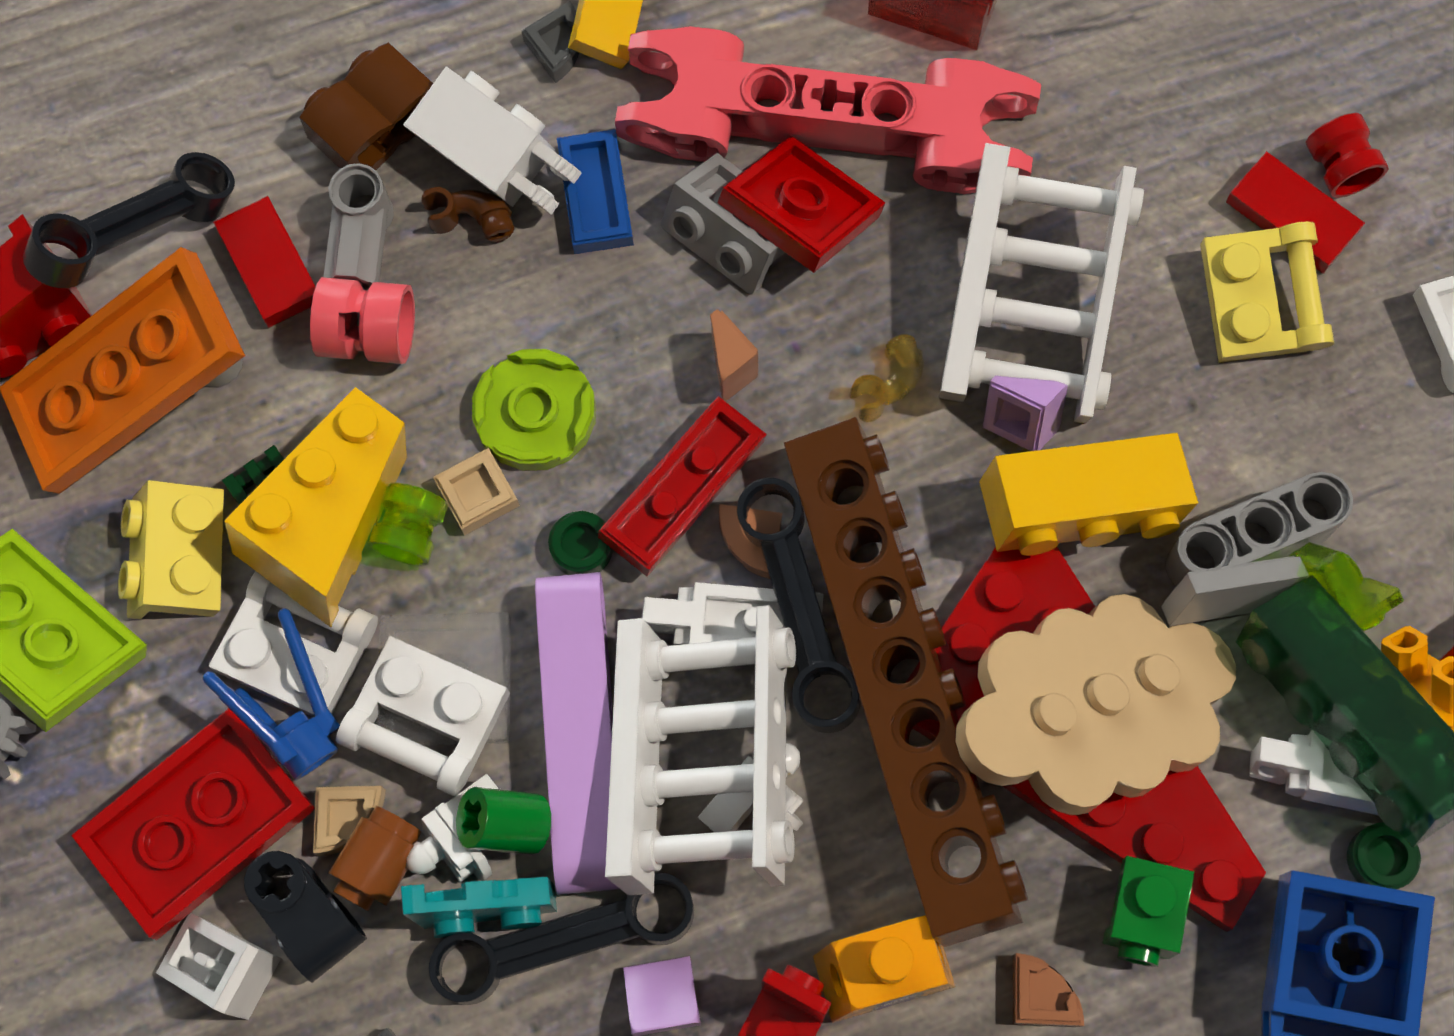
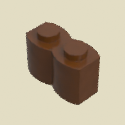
[299,42,433,170]

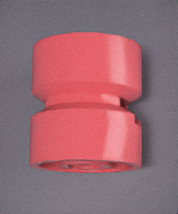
[310,277,415,364]

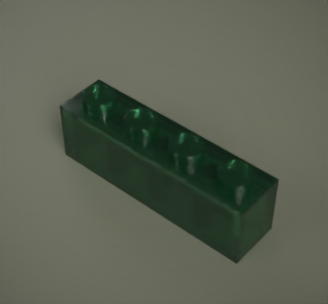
[1236,575,1454,848]

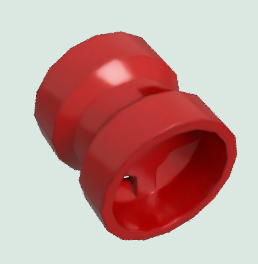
[1306,113,1389,198]

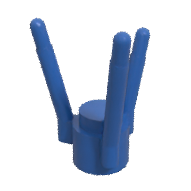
[203,608,340,781]

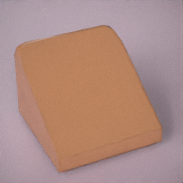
[710,309,758,401]

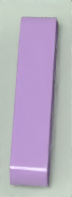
[535,572,620,895]

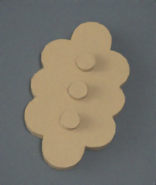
[955,594,1236,815]

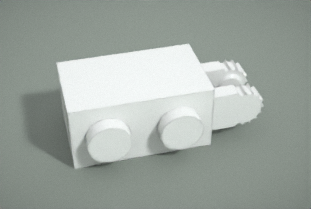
[403,66,582,215]

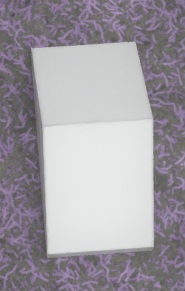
[156,913,281,1020]

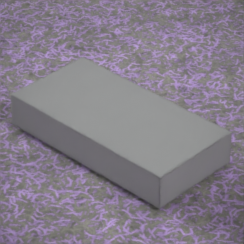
[1161,556,1309,626]

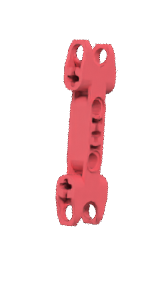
[615,26,1041,194]

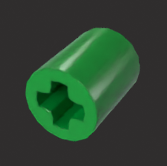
[456,787,551,855]

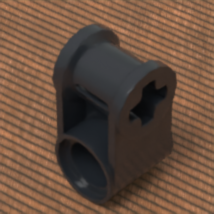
[244,851,367,983]

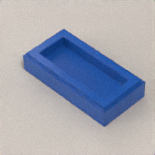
[557,129,634,254]

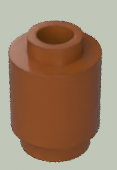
[328,805,422,911]

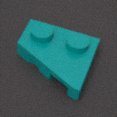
[401,877,557,938]

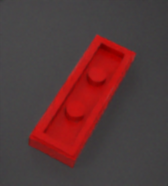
[598,396,767,577]

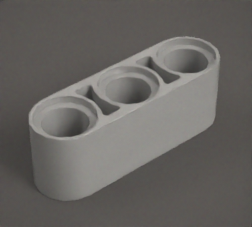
[1165,472,1353,586]

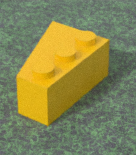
[224,387,407,627]

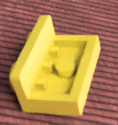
[118,480,224,619]

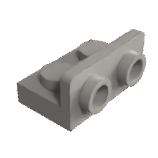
[661,153,785,294]

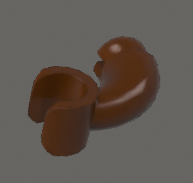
[421,187,514,242]

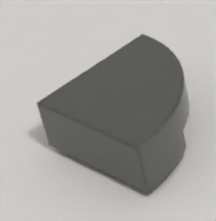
[521,1,579,83]

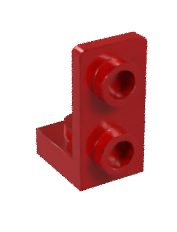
[738,964,832,1036]

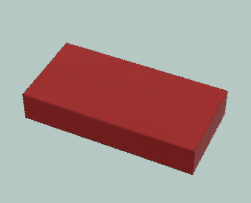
[1226,151,1365,274]
[213,196,316,328]

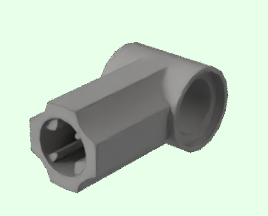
[323,163,394,290]

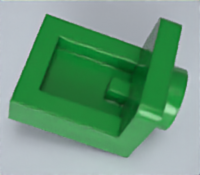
[1102,856,1194,967]

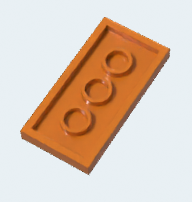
[0,247,245,494]

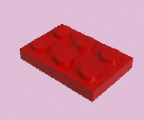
[71,708,315,940]

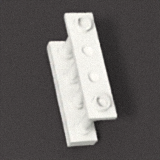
[939,143,1144,424]
[605,605,796,895]

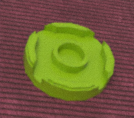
[472,349,596,471]

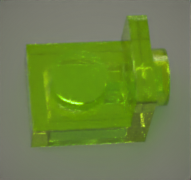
[1289,542,1404,633]

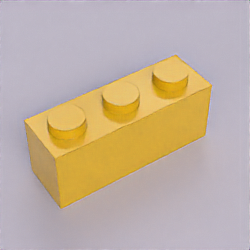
[979,432,1198,556]

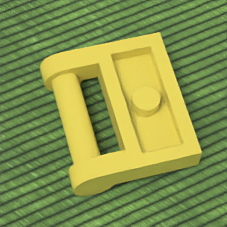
[1200,221,1334,363]

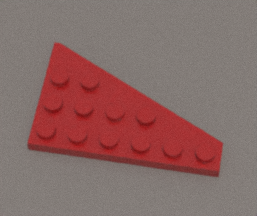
[906,547,1266,932]

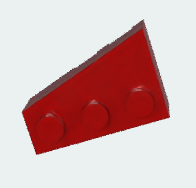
[0,214,92,378]

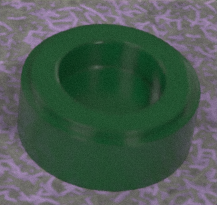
[548,511,613,575]
[1347,822,1421,889]

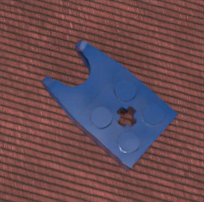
[1261,870,1435,1036]

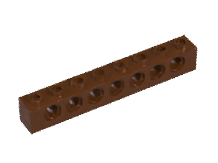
[784,417,1028,947]

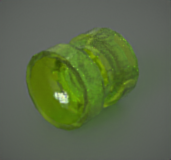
[367,483,449,566]

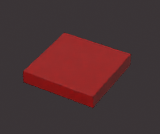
[717,136,885,273]

